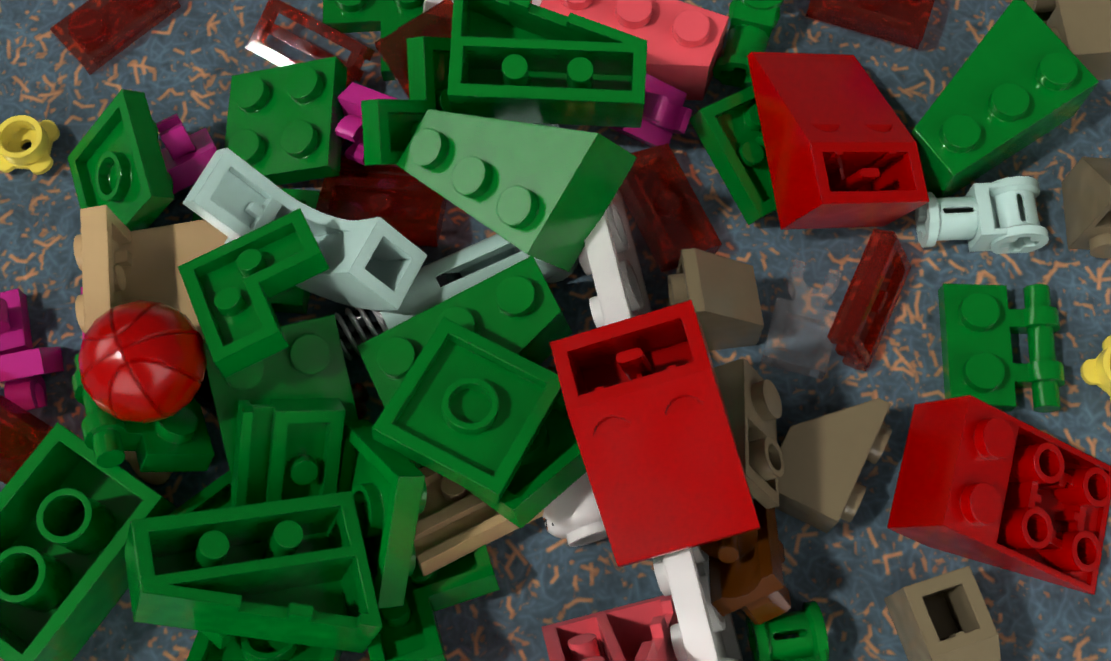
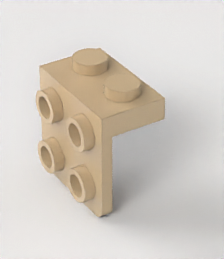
[73,205,228,343]

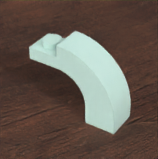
[182,147,428,311]

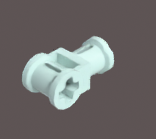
[915,176,1049,254]

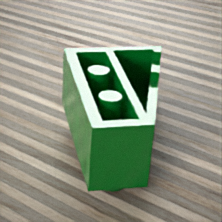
[447,0,647,128]
[911,0,1099,198]
[397,109,637,272]
[357,256,573,469]
[124,491,382,653]

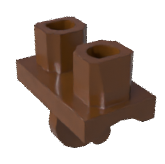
[700,500,791,625]

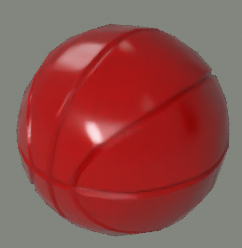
[78,300,207,423]

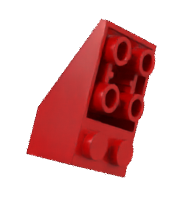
[747,52,929,230]
[550,300,761,568]
[887,395,1111,595]

